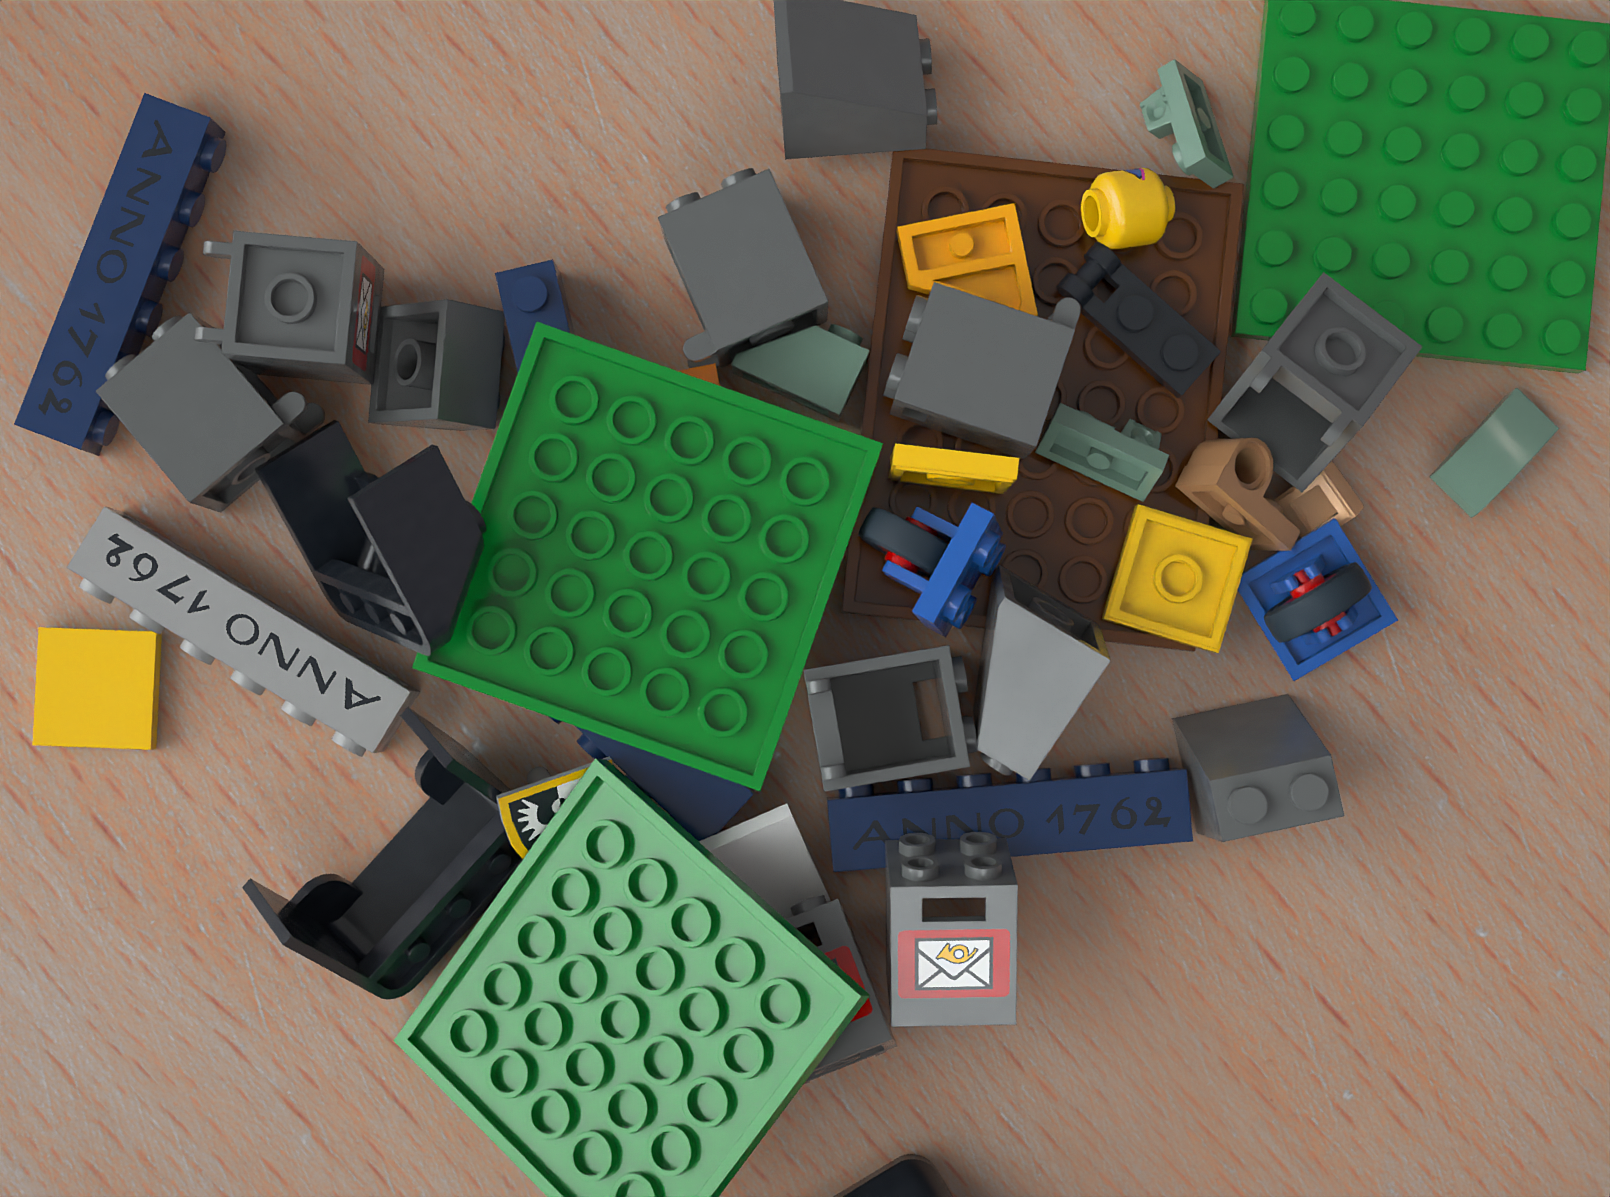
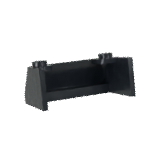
[255,420,487,656]
[242,707,523,1000]

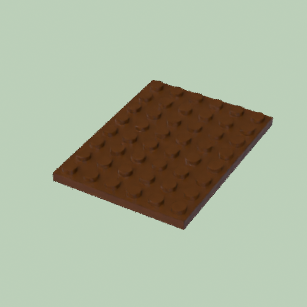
[841,148,1244,652]

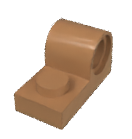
[1175,438,1301,551]

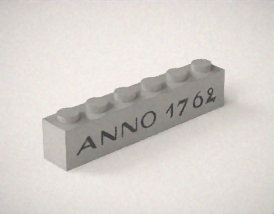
[67,506,420,757]

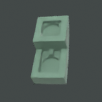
[1430,388,1559,518]

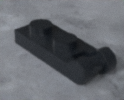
[1056,242,1221,399]

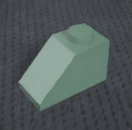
[731,324,870,422]

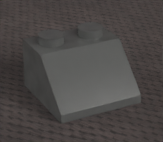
[368,299,505,431]

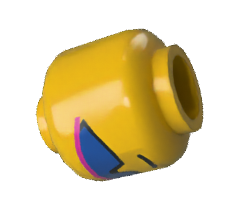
[1081,168,1175,250]

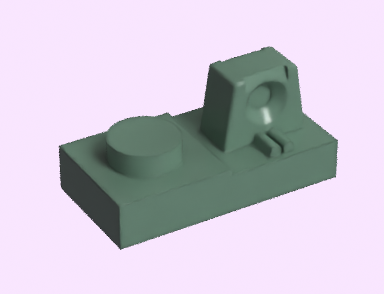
[1140,59,1234,189]
[1035,403,1169,502]

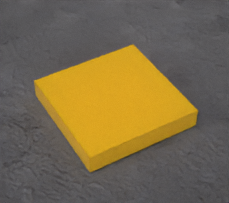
[888,444,1019,494]
[1102,504,1253,653]
[32,627,162,750]

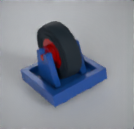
[858,503,1006,637]
[1238,518,1398,681]

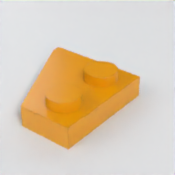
[897,203,1038,316]

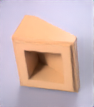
[1274,461,1364,537]

